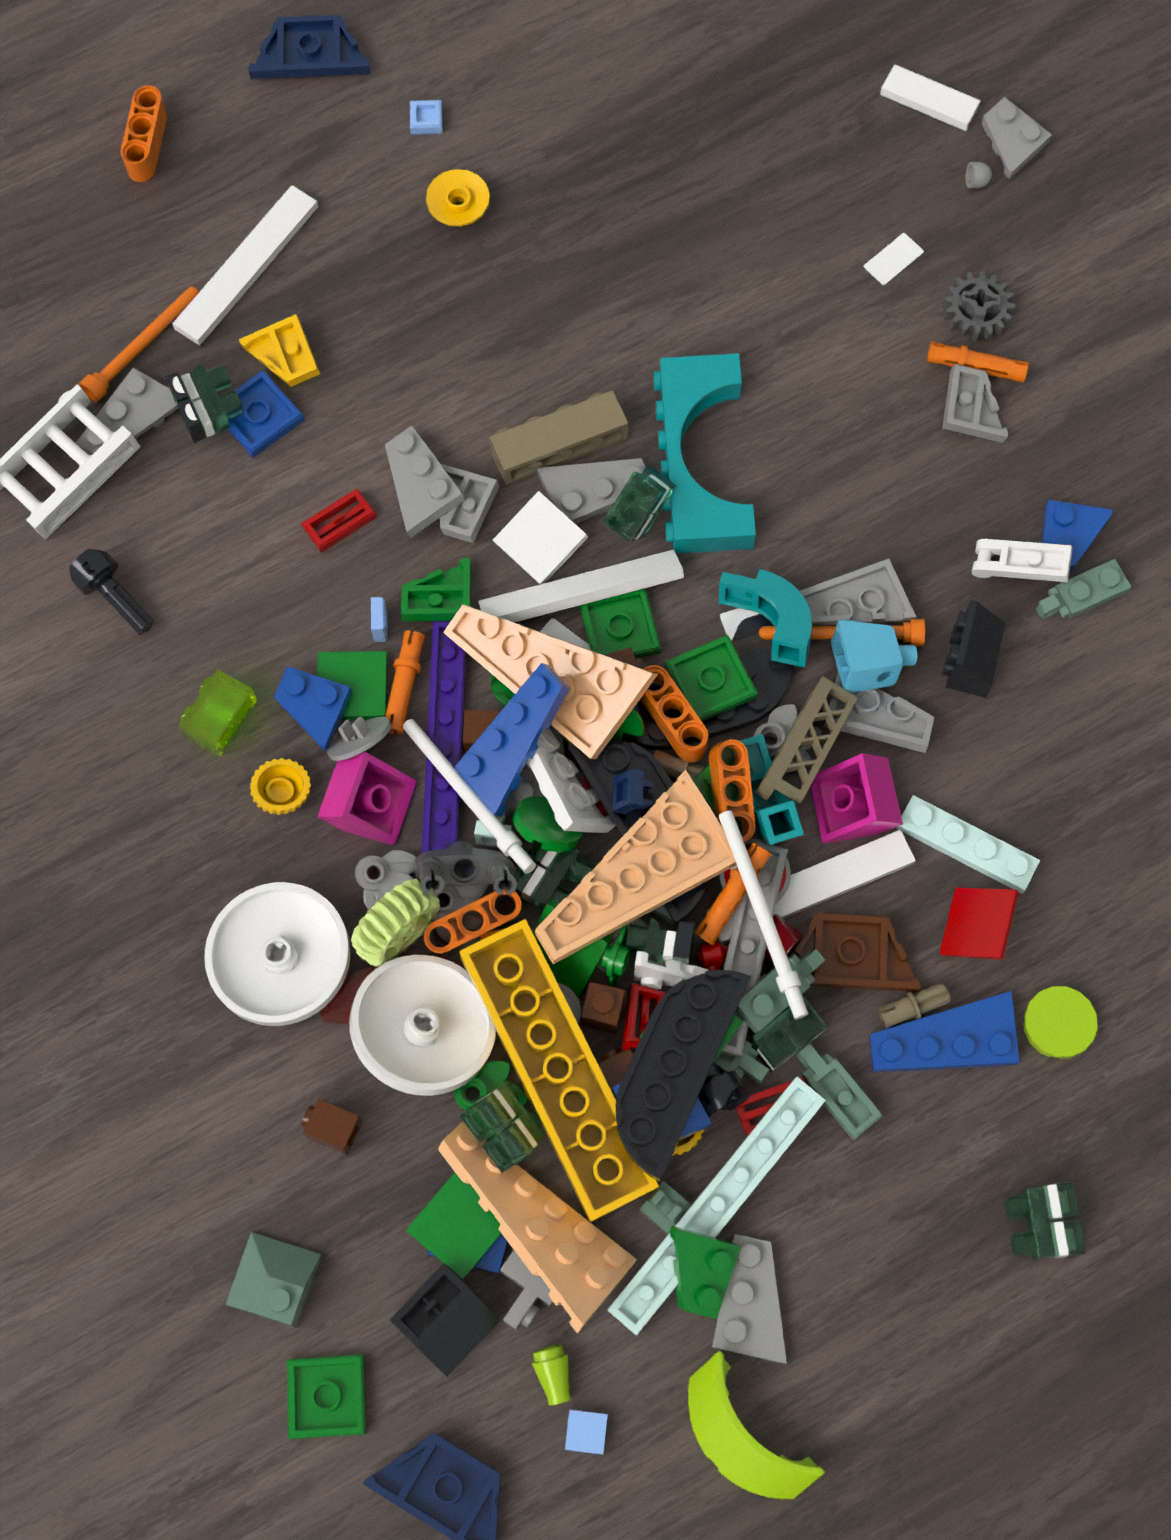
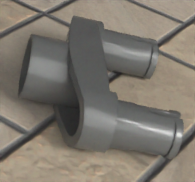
[414,841,517,895]

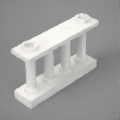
[0,384,141,540]

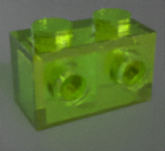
[179,669,257,757]

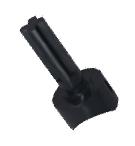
[69,549,154,635]
[698,1063,749,1117]

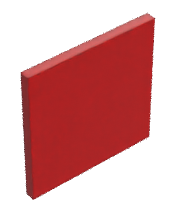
[939,887,1019,960]

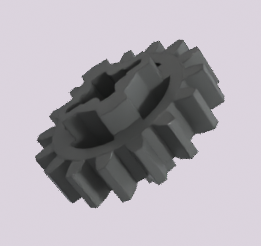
[942,271,1015,341]

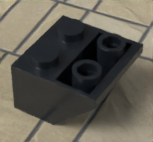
[942,600,1006,698]
[390,1263,500,1377]

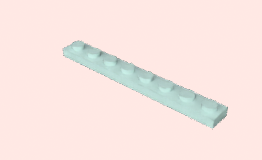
[607,1077,826,1335]

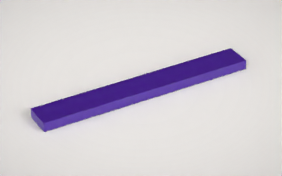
[421,621,467,866]

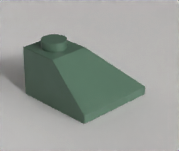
[225,1232,322,1328]

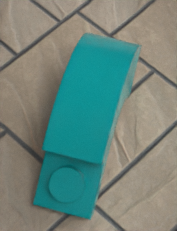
[718,569,812,668]
[731,734,804,845]

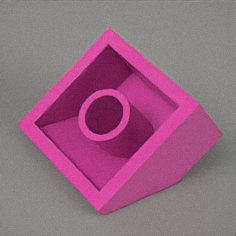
[317,752,417,845]
[810,753,903,843]

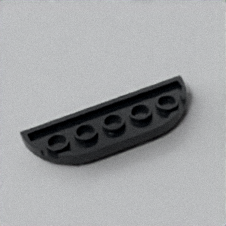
[622,647,793,750]
[568,739,709,926]
[616,970,751,1182]

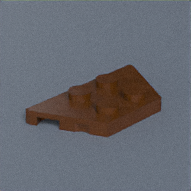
[793,913,921,992]

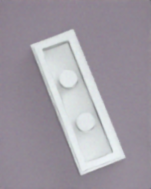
[880,64,981,131]

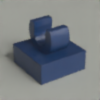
[612,769,653,814]

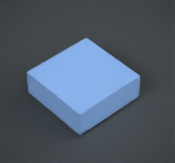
[410,100,443,134]
[371,597,388,642]
[565,1410,608,1455]

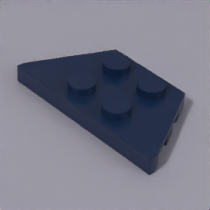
[248,15,370,79]
[363,1433,501,1540]

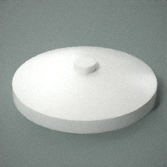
[204,882,351,1026]
[349,955,496,1096]

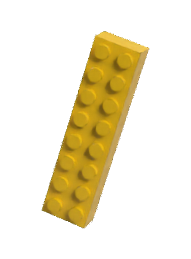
[459,919,659,1222]

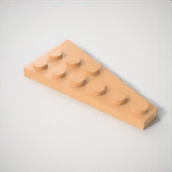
[443,605,658,759]
[535,770,737,964]
[438,1121,637,1334]

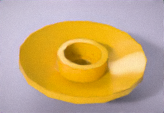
[426,169,490,227]

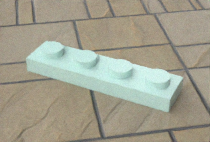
[896,795,1040,894]

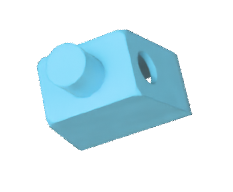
[831,620,917,693]

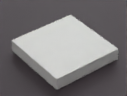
[493,491,588,584]

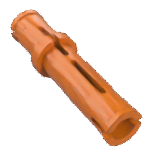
[926,341,1029,383]
[385,630,426,735]
[694,842,772,945]

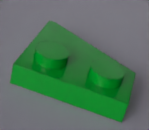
[401,558,471,622]

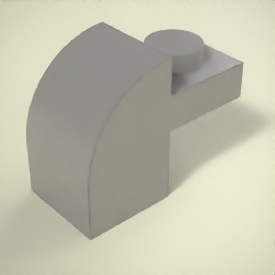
[500,1250,554,1331]

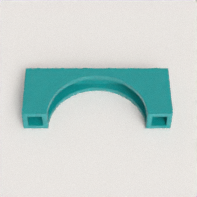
[653,353,756,554]

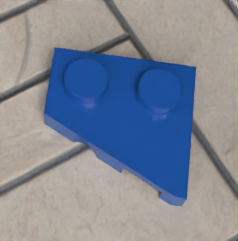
[1041,500,1112,571]
[274,666,353,751]

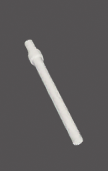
[402,719,536,874]
[719,810,808,1019]

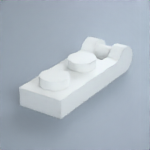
[972,539,1073,582]

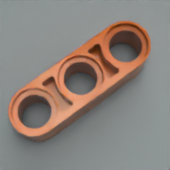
[121,85,167,182]
[640,665,708,762]
[709,739,755,842]
[424,889,522,954]

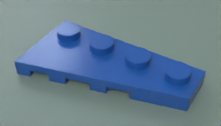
[454,663,570,817]
[869,991,1020,1073]

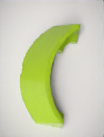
[688,1350,825,1499]

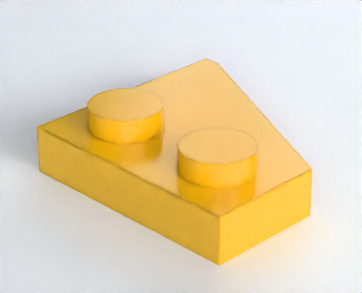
[239,314,321,387]

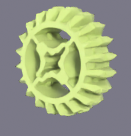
[351,879,440,967]

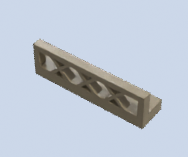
[755,676,858,804]

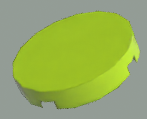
[1023,986,1098,1059]

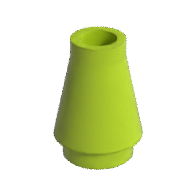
[531,1345,571,1405]

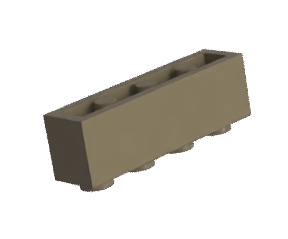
[489,390,628,485]

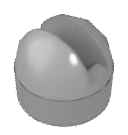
[965,162,992,188]

